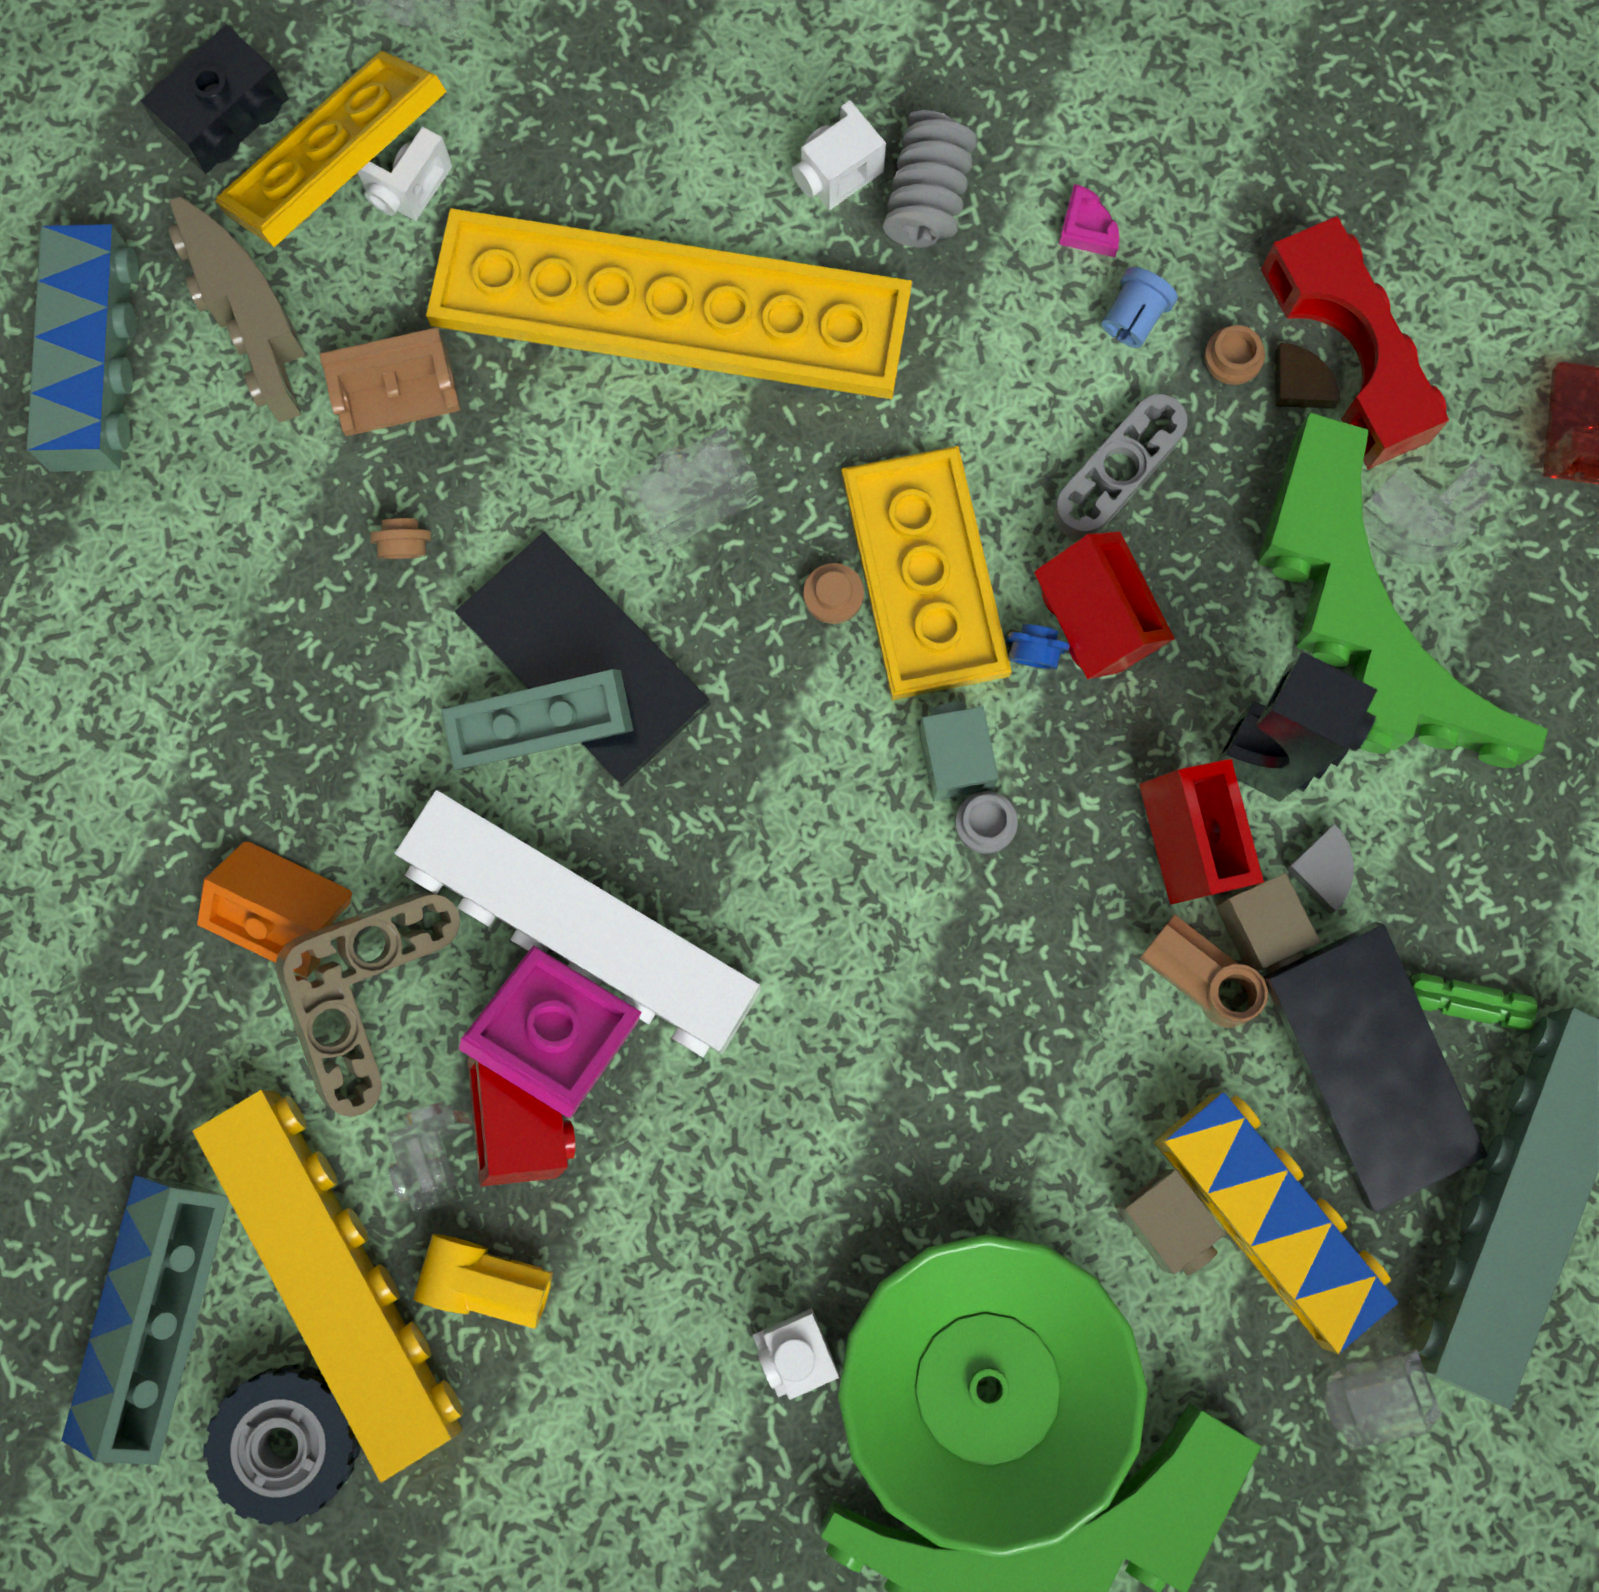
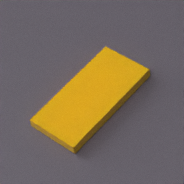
[215,51,447,247]
[842,446,1012,700]

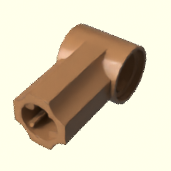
[1139,914,1268,1028]

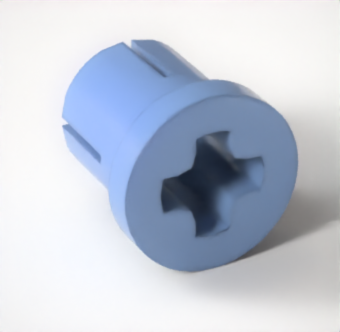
[1101,267,1178,348]

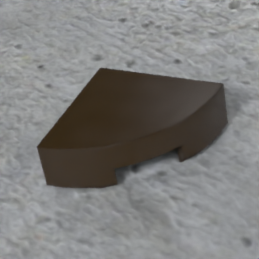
[1275,343,1340,409]

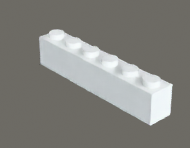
[395,790,761,1058]

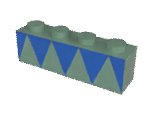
[27,224,139,472]
[61,1175,229,1465]

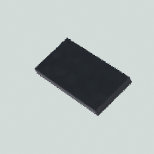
[455,531,711,787]
[1263,922,1488,1212]

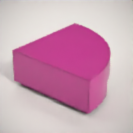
[1059,184,1119,258]

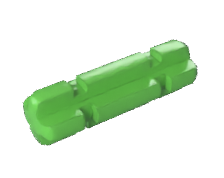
[1410,973,1538,1031]

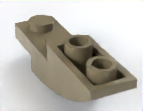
[168,197,306,423]

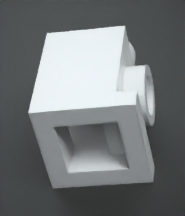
[792,100,886,210]
[753,1308,839,1400]

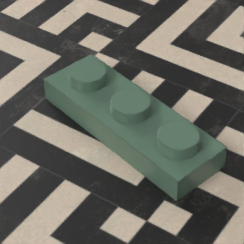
[441,669,633,770]

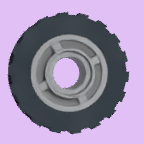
[203,1365,361,1526]

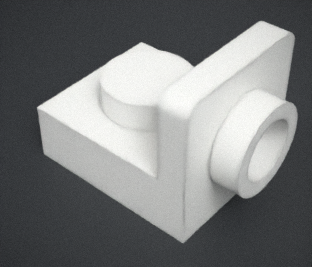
[358,126,453,221]

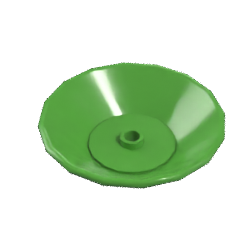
[838,1234,1148,1558]

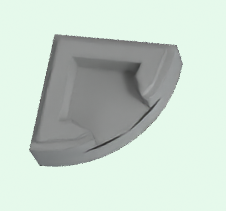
[1286,824,1354,914]

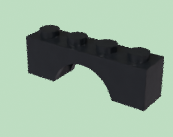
[1217,651,1378,802]

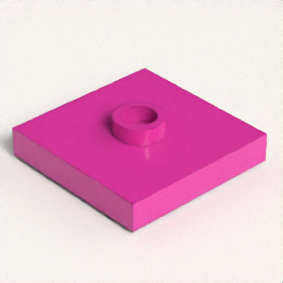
[459,945,642,1119]

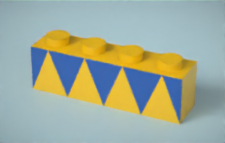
[1153,1092,1399,1354]

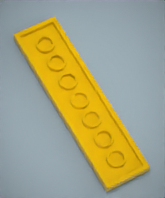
[426,208,912,400]

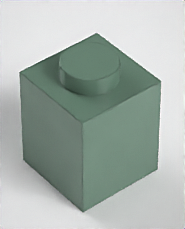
[919,702,999,801]

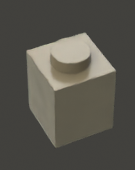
[1216,873,1321,973]
[1115,1169,1226,1276]

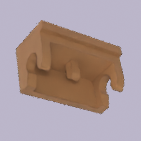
[320,327,461,436]

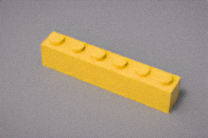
[192,1090,463,1483]

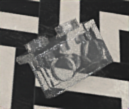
[387,1103,474,1211]

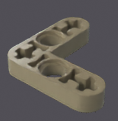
[276,892,460,1117]

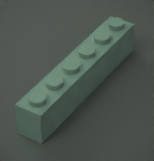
[1414,1008,1599,1410]

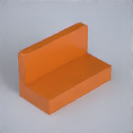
[197,842,352,978]

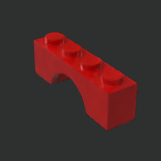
[1260,216,1449,469]

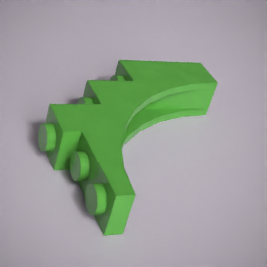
[1257,412,1548,768]
[820,1403,1262,1592]

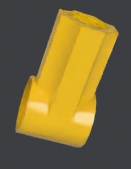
[413,1234,553,1329]

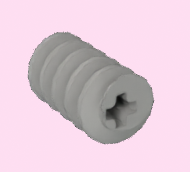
[883,110,978,248]

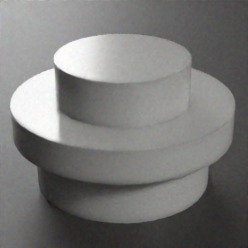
[955,791,1018,854]

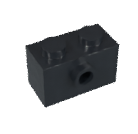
[140,24,289,174]

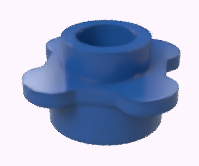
[1006,624,1070,670]

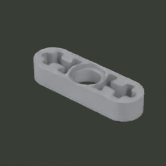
[1054,394,1188,540]

